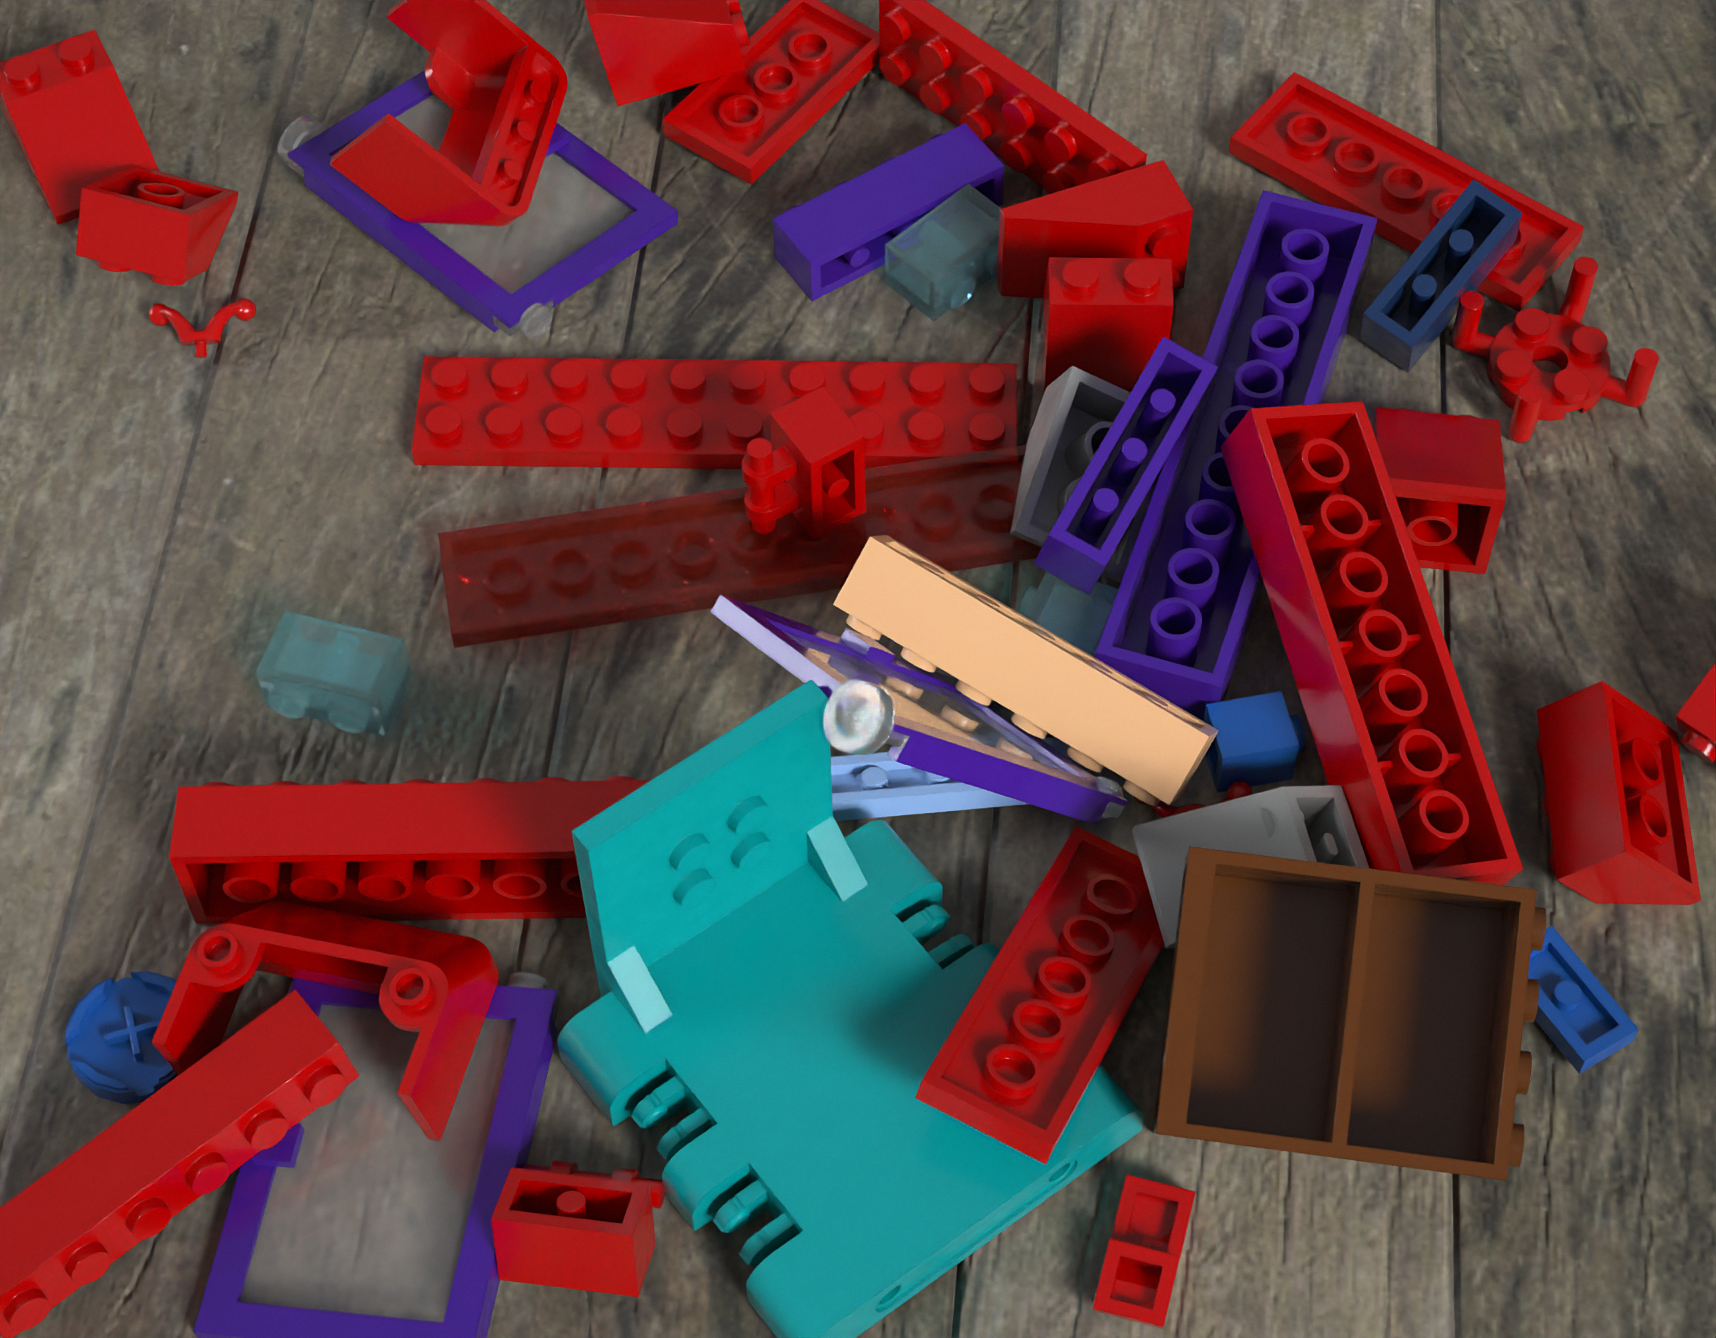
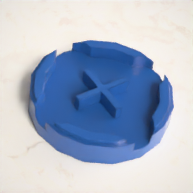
[65,971,178,1104]

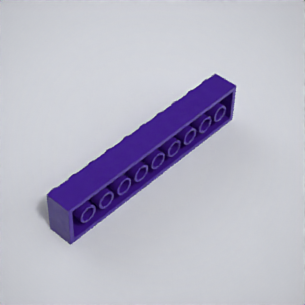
[1095,190,1378,721]

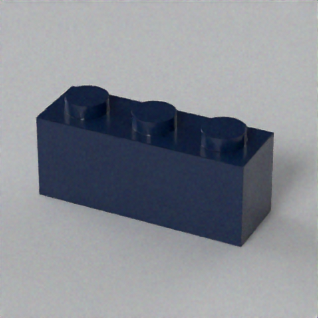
[1360,179,1522,373]

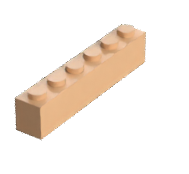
[833,535,1219,806]

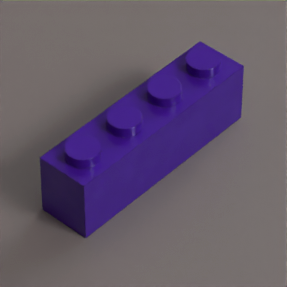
[773,123,1004,301]
[1034,336,1218,595]

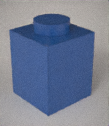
[1203,691,1305,793]

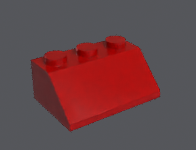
[1536,681,1701,905]

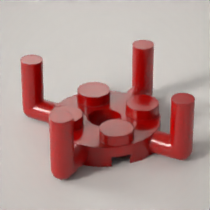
[1451,257,1659,443]

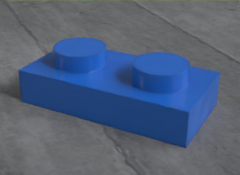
[1528,926,1639,1074]

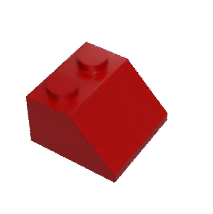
[76,165,239,286]

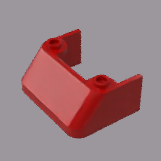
[330,0,568,227]
[152,901,499,1141]

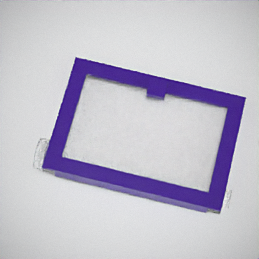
[277,70,678,339]
[711,594,1128,825]
[193,972,560,1338]

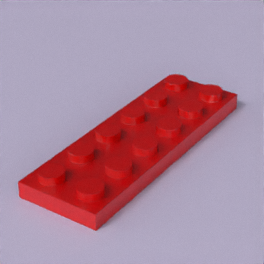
[879,0,1147,194]
[1228,72,1584,312]
[915,826,1165,1165]

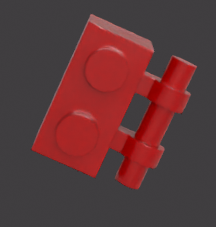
[742,386,866,540]
[491,1160,665,1297]

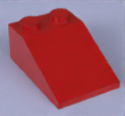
[0,29,160,225]
[997,160,1193,298]

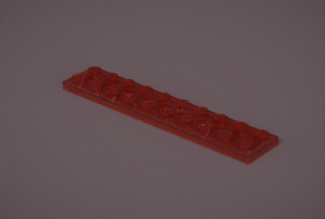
[438,445,1041,648]

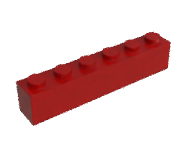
[0,990,359,1338]

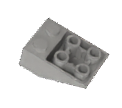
[1132,785,1369,949]

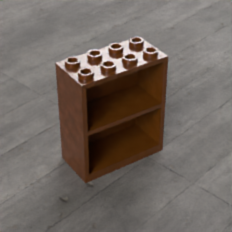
[1153,846,1546,1181]

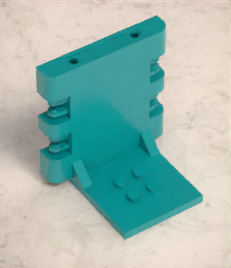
[557,679,1144,1338]

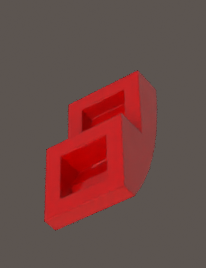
[1093,1174,1196,1329]

